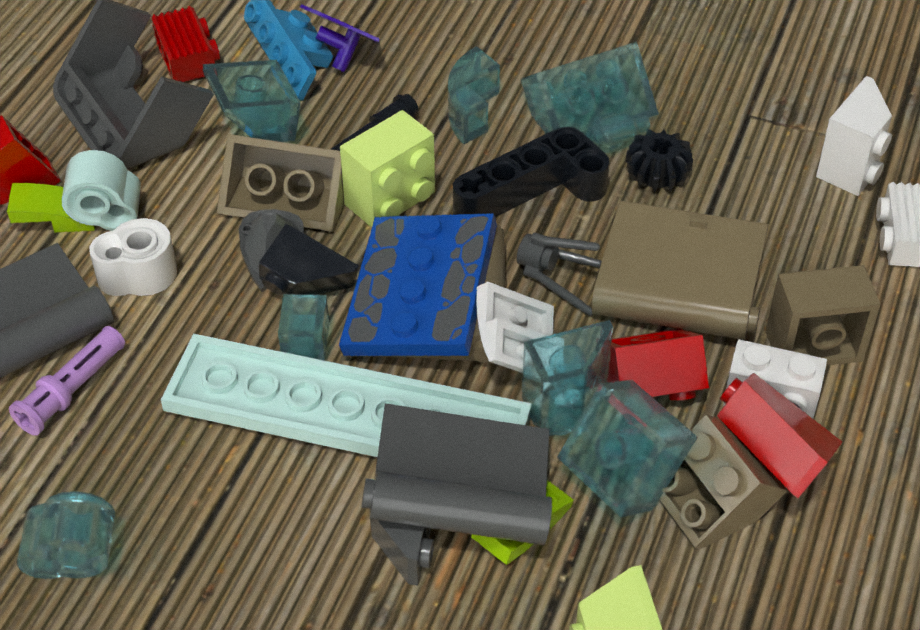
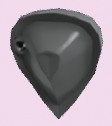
[239,209,304,292]

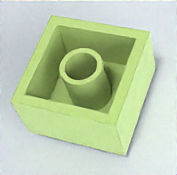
[340,110,435,227]

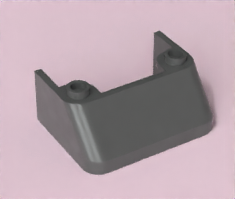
[53,0,214,170]

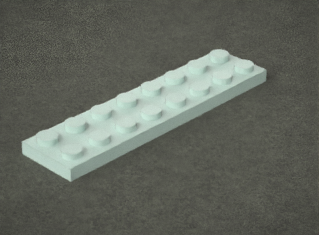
[161,334,532,457]

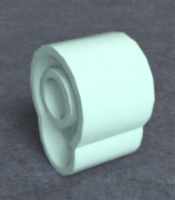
[62,150,141,231]

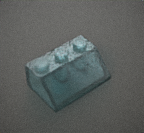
[520,42,658,137]

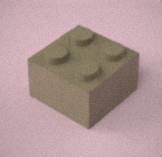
[766,265,881,366]

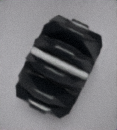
[626,128,693,193]

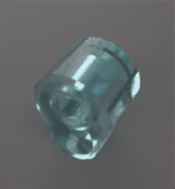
[17,491,116,579]

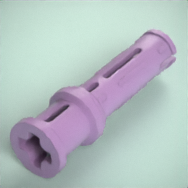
[9,326,125,436]

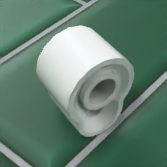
[89,218,177,296]

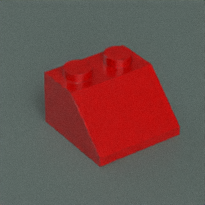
[596,329,709,407]

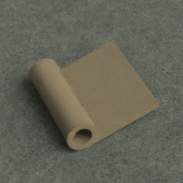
[592,201,768,340]

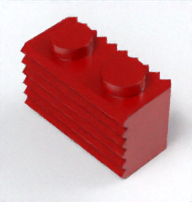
[151,6,220,82]

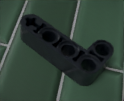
[453,127,609,217]

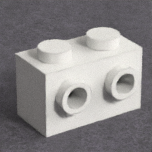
[723,339,827,418]

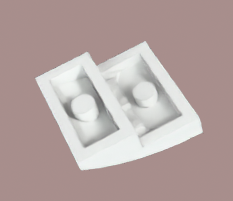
[476,282,564,384]

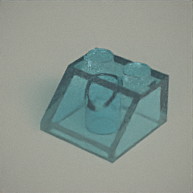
[203,59,300,142]
[522,320,613,436]

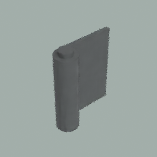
[0,243,114,378]
[361,403,552,545]

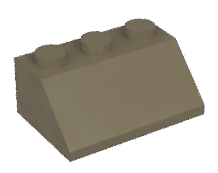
[217,134,344,232]

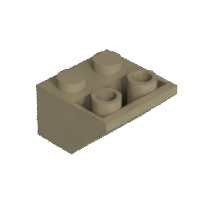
[644,415,788,549]

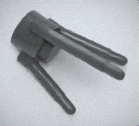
[517,232,602,316]

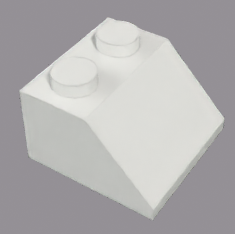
[816,76,892,196]

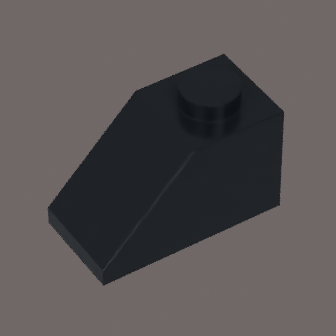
[259,223,358,299]

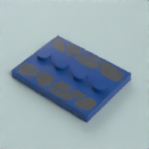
[339,213,497,356]

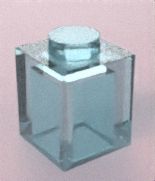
[278,294,329,361]

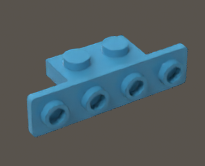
[244,0,333,101]

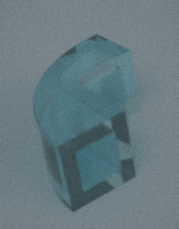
[448,46,500,144]

